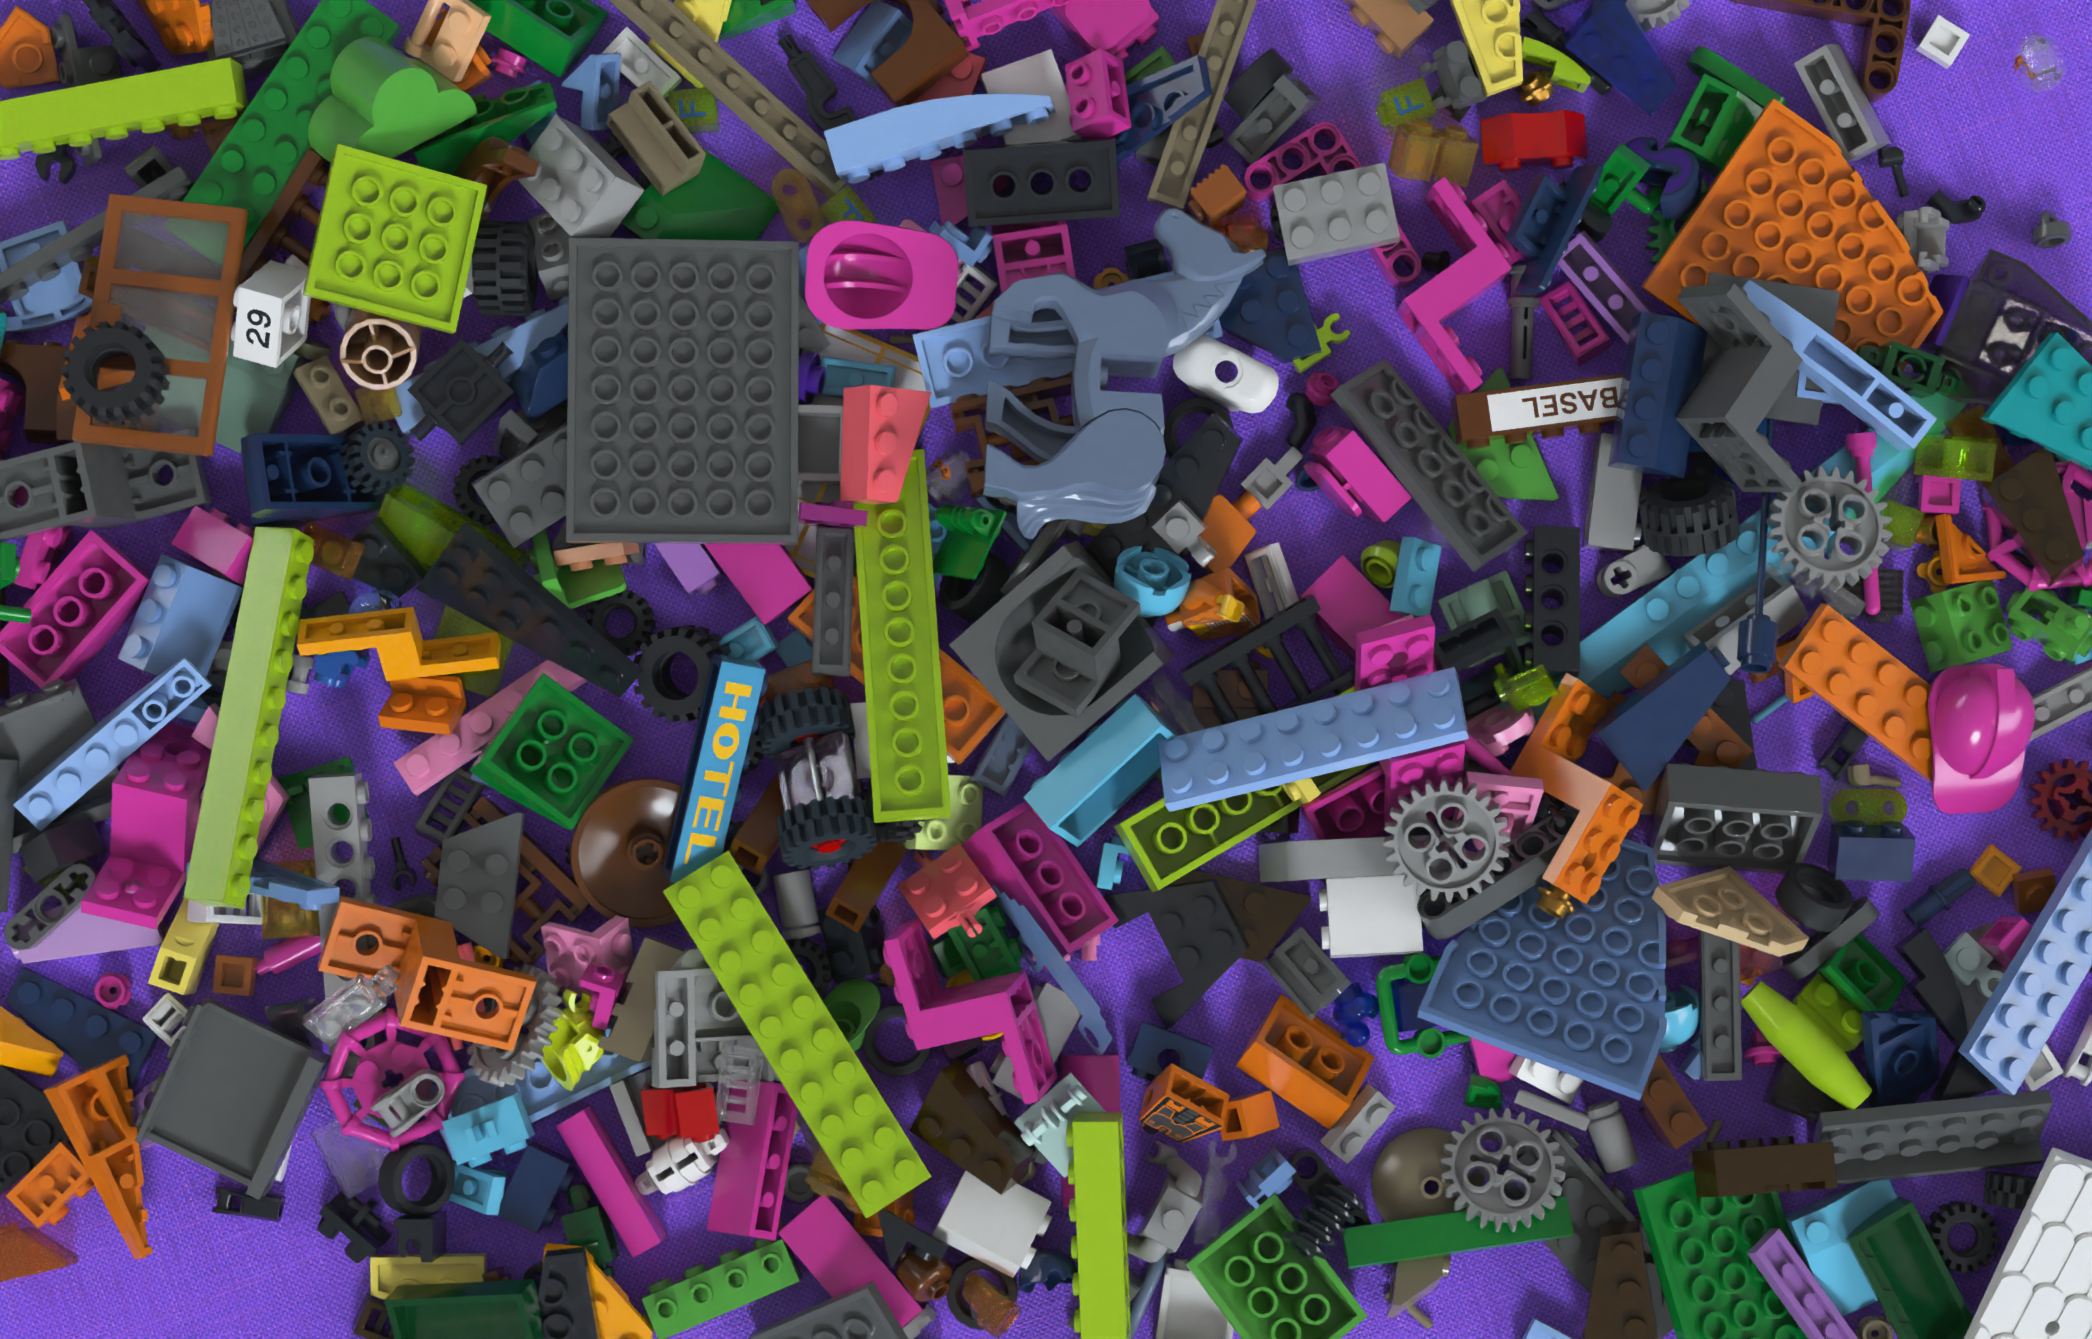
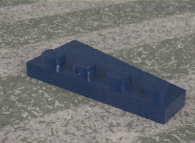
[1081,55,1213,177]
[5,967,159,1090]

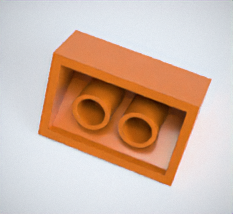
[1235,994,1375,1130]

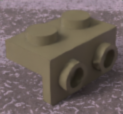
[293,355,364,435]

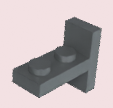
[1226,74,1321,164]
[493,398,568,461]

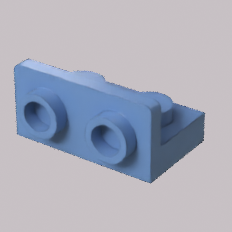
[927,220,993,268]

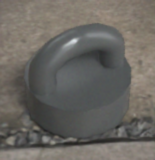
[2032,210,2072,248]

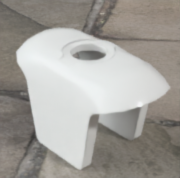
[1173,334,1279,414]

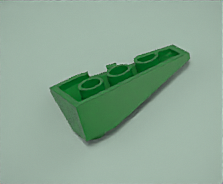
[412,82,558,175]

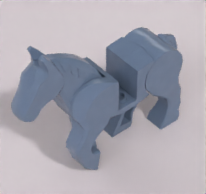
[983,208,1267,539]

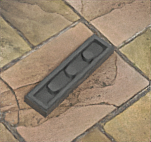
[812,527,855,676]
[1698,930,1742,1081]

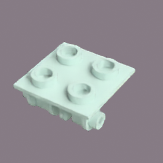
[1014,1072,1106,1178]

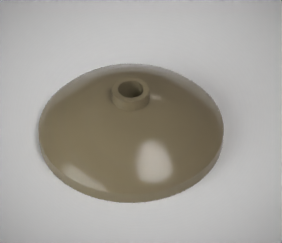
[1371,1127,1485,1222]

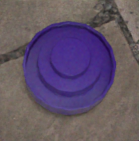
[798,350,826,405]

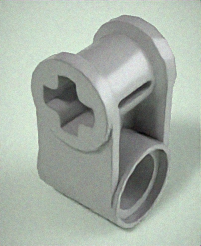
[1596,544,1673,598]
[370,1068,445,1138]

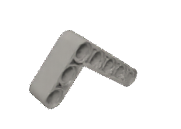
[1258,834,1463,883]

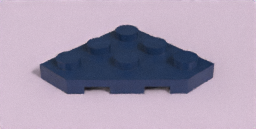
[1219,247,1321,364]

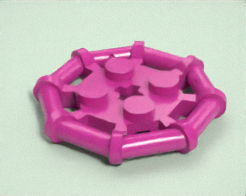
[1982,461,2092,592]
[319,1008,465,1152]

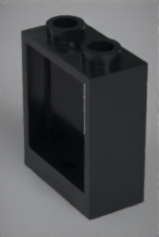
[1434,608,1531,720]

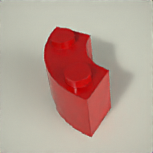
[1480,110,1588,172]
[640,1082,720,1143]

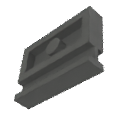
[1262,926,1352,1020]

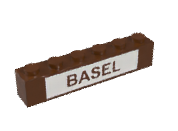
[1450,373,1623,449]

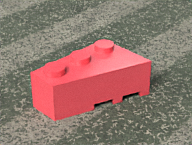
[840,385,931,505]

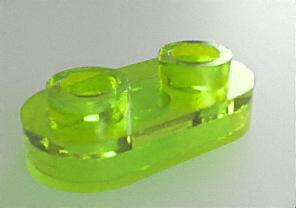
[1829,789,1907,825]

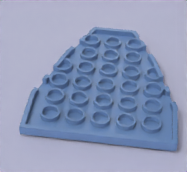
[1417,838,1667,1101]

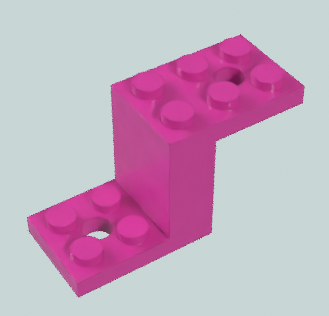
[1396,177,1512,395]
[0,378,74,590]
[1355,614,1465,823]
[81,722,212,929]
[883,918,1058,1105]

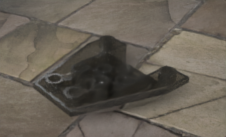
[1934,248,2092,405]

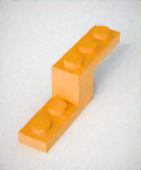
[297,607,501,681]

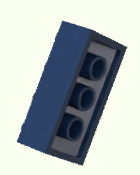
[1608,311,1708,479]

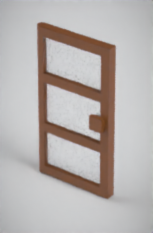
[72,194,249,457]

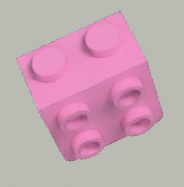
[541,915,634,998]

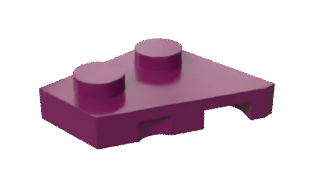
[798,500,868,527]

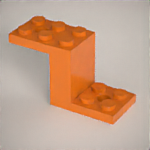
[1510,673,1643,904]
[318,896,537,1051]

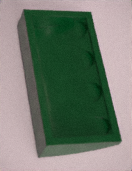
[1845,1197,1973,1339]
[384,1279,542,1339]

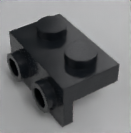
[817,904,891,983]

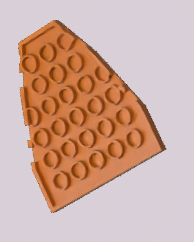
[1640,98,1944,372]

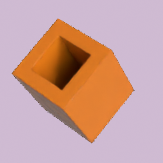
[1220,1090,1280,1141]

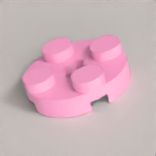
[1466,697,1537,757]

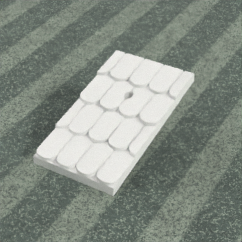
[1964,1147,2092,1339]

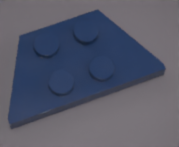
[1861,1011,1940,1108]

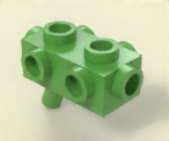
[2005,586,2092,662]

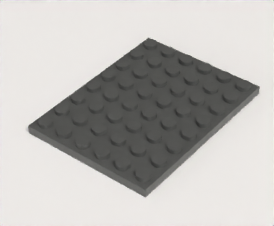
[566,238,799,545]

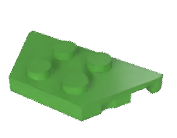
[1446,367,1559,502]

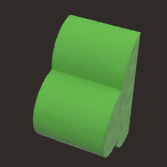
[308,36,477,163]

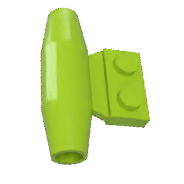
[1740,972,1872,1110]

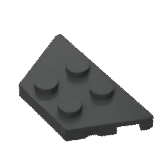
[434,812,525,959]

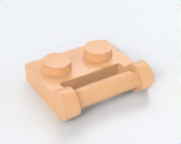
[402,0,492,82]

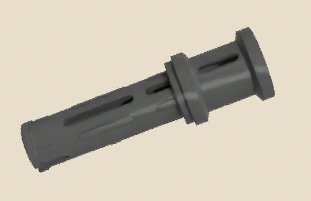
[1506,265,1540,380]

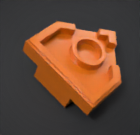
[0,5,60,90]

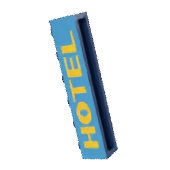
[662,653,768,883]

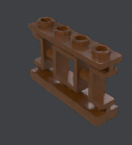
[950,371,1074,499]
[420,796,591,966]

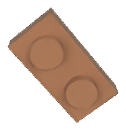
[553,543,640,571]

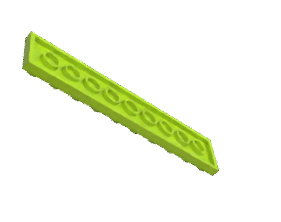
[854,449,951,823]
[663,850,932,1219]

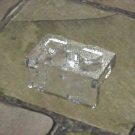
[311,1107,389,1200]

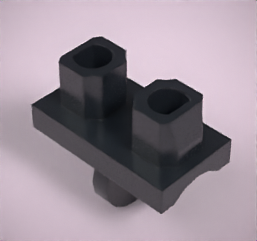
[317,1191,392,1263]

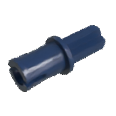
[1903,868,1976,929]

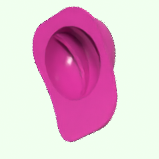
[805,220,958,330]
[1928,664,2035,814]

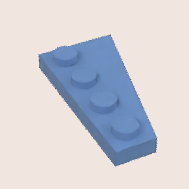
[186,857,340,910]

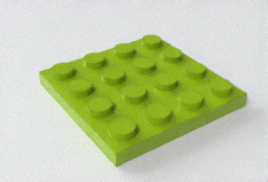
[302,144,487,334]

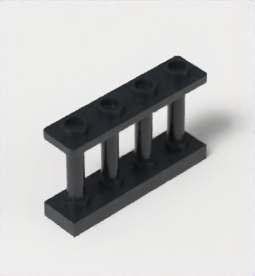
[1180,594,1355,724]

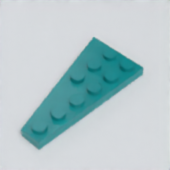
[1981,332,2092,471]

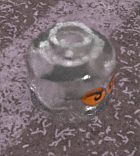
[2011,34,2067,93]
[926,449,972,505]

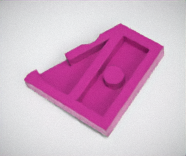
[931,155,1011,226]

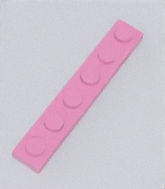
[393,659,588,796]

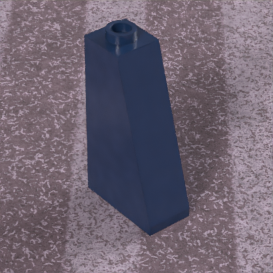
[1593,641,1731,791]

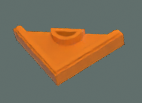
[1935,514,2006,585]

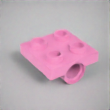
[1452,771,1544,851]

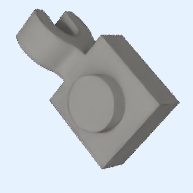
[1240,446,1304,511]
[1152,499,1218,568]

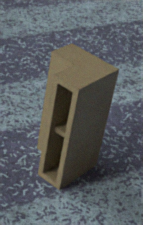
[606,81,706,196]

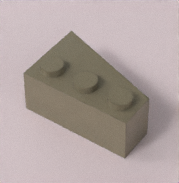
[597,937,686,1063]

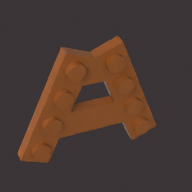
[1575,644,1753,814]

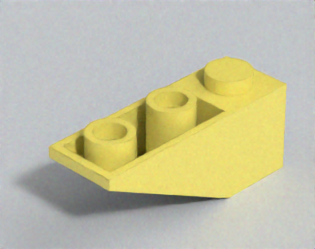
[148,898,220,995]

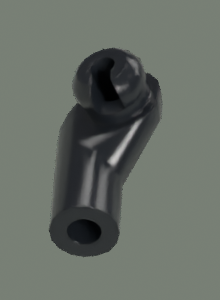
[1284,392,1317,450]

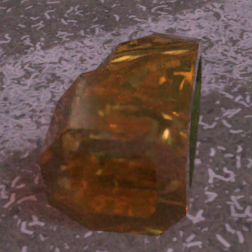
[963,1272,1022,1338]

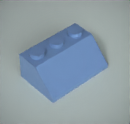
[118,554,244,677]

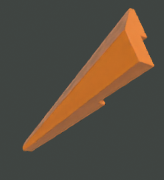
[43,1054,153,1260]

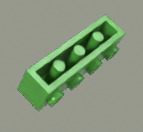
[642,1236,803,1339]

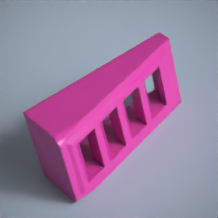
[1539,279,1610,366]

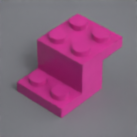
[991,220,1076,294]

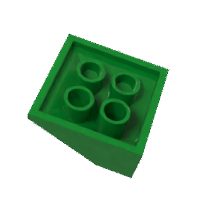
[622,148,782,241]
[469,673,634,831]

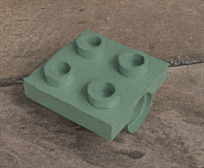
[1436,570,1531,670]

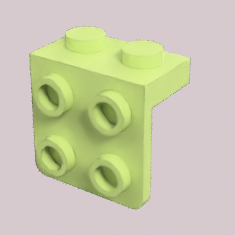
[899,775,983,851]

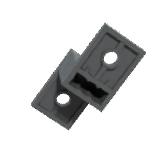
[1675,283,1803,492]
[0,429,212,542]

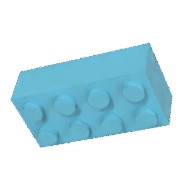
[1024,694,1180,847]

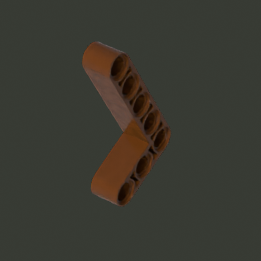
[1729,0,1911,102]

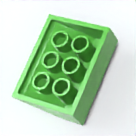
[1186,1193,1368,1339]

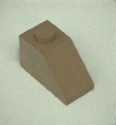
[1387,1254,1451,1318]

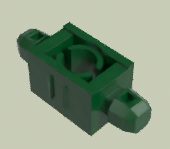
[1856,341,1960,399]
[561,1182,620,1280]

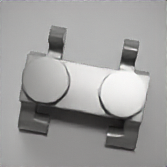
[1897,207,1950,274]

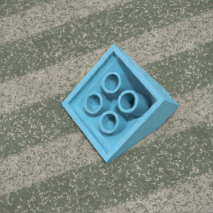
[1784,1179,1897,1317]

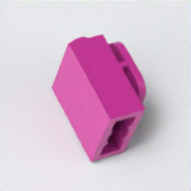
[1049,0,1160,63]
[1303,426,1412,523]

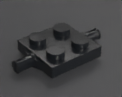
[407,338,516,446]

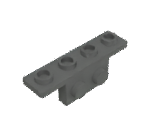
[51,13,122,167]

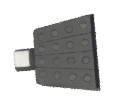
[210,0,292,65]

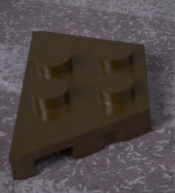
[1172,870,1311,962]

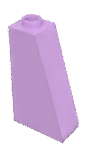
[9,891,168,964]

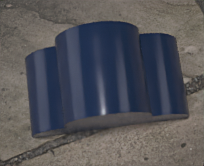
[240,433,382,527]

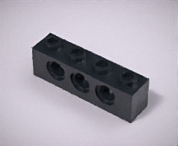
[1523,526,1580,682]

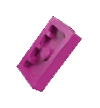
[1467,179,1525,266]

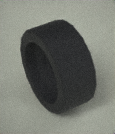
[1224,48,1293,120]
[1163,397,1234,458]
[939,552,1008,621]
[1775,863,1853,932]
[862,1004,933,1076]
[378,1142,455,1216]
[946,1256,1018,1330]

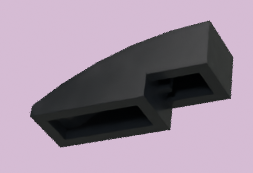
[1893,928,1968,1046]

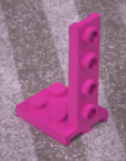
[944,0,1071,52]

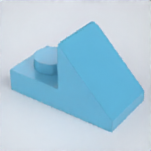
[449,1161,508,1215]

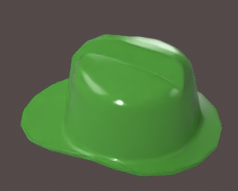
[823,979,881,1052]

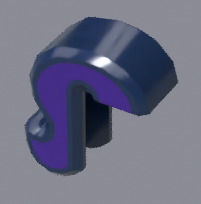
[1625,137,1702,219]

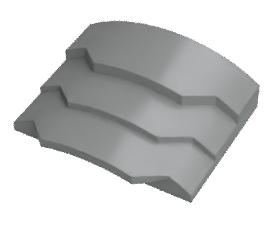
[651,949,803,1088]

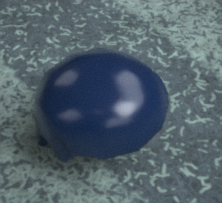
[1018,1249,1077,1293]

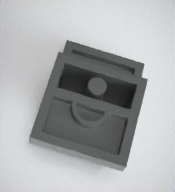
[1014,569,1141,718]

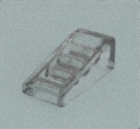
[716,1044,764,1125]

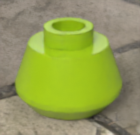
[1360,539,1401,588]

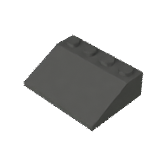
[1649,763,1823,874]

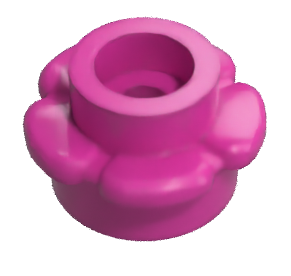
[491,48,527,79]
[1305,372,1340,407]
[94,972,132,1009]

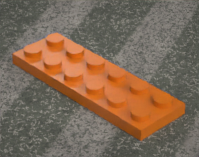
[788,576,1006,765]
[1778,603,1933,784]

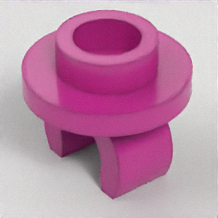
[1744,1028,1783,1067]

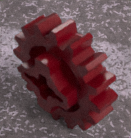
[2027,759,2092,841]

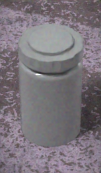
[773,869,821,940]
[1582,1099,1640,1173]

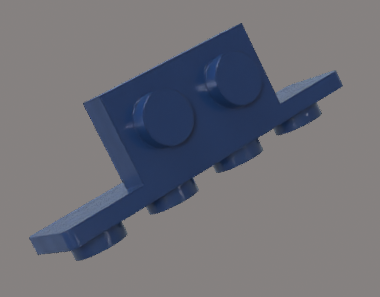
[1505,163,1604,295]

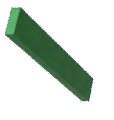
[1341,1196,1574,1269]

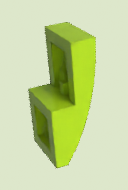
[1522,37,1591,93]

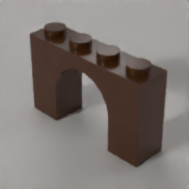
[805,0,969,107]
[0,340,69,444]
[729,774,907,933]
[1638,1053,1708,1150]

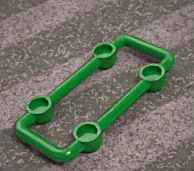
[1376,953,1469,1058]

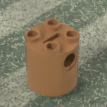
[340,308,422,390]

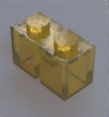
[1387,120,1479,187]

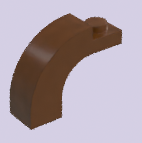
[453,136,539,223]

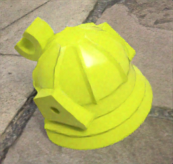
[540,989,606,1091]

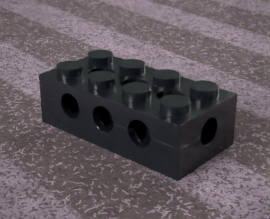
[963,137,1120,227]

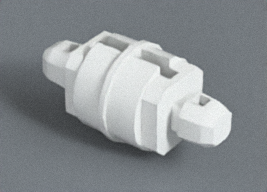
[635,1128,730,1195]

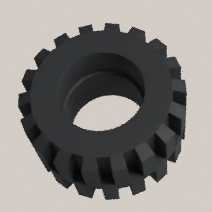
[472,221,538,316]
[61,321,170,427]
[1639,474,1739,556]
[633,625,731,722]

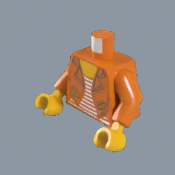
[1165,567,1274,659]

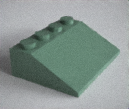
[145,325,309,454]

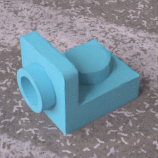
[1096,837,1130,890]

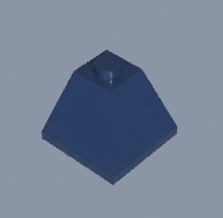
[509,332,568,422]

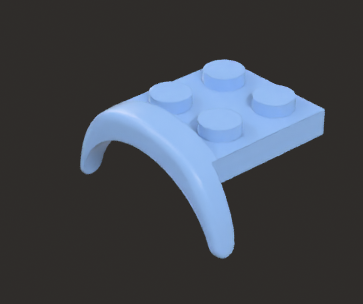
[0,220,93,332]

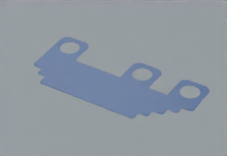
[989,884,1113,1057]

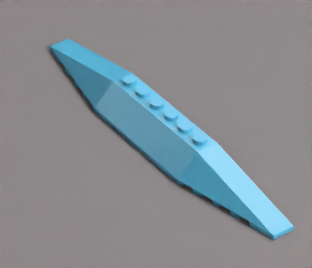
[1498,366,1974,739]

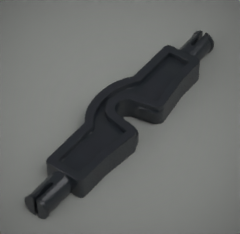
[778,34,883,181]

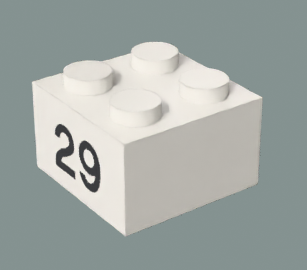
[230,260,311,368]

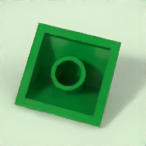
[1815,932,1907,1014]

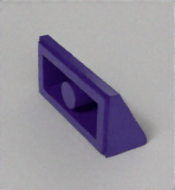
[1920,274,1970,352]

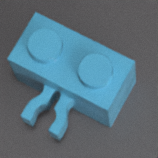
[442,1092,535,1168]

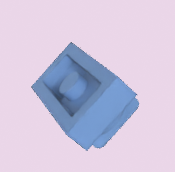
[562,53,621,131]

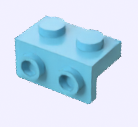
[1390,536,1442,618]

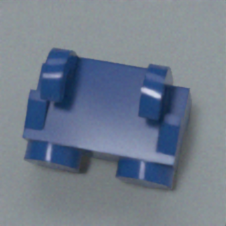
[313,650,370,689]

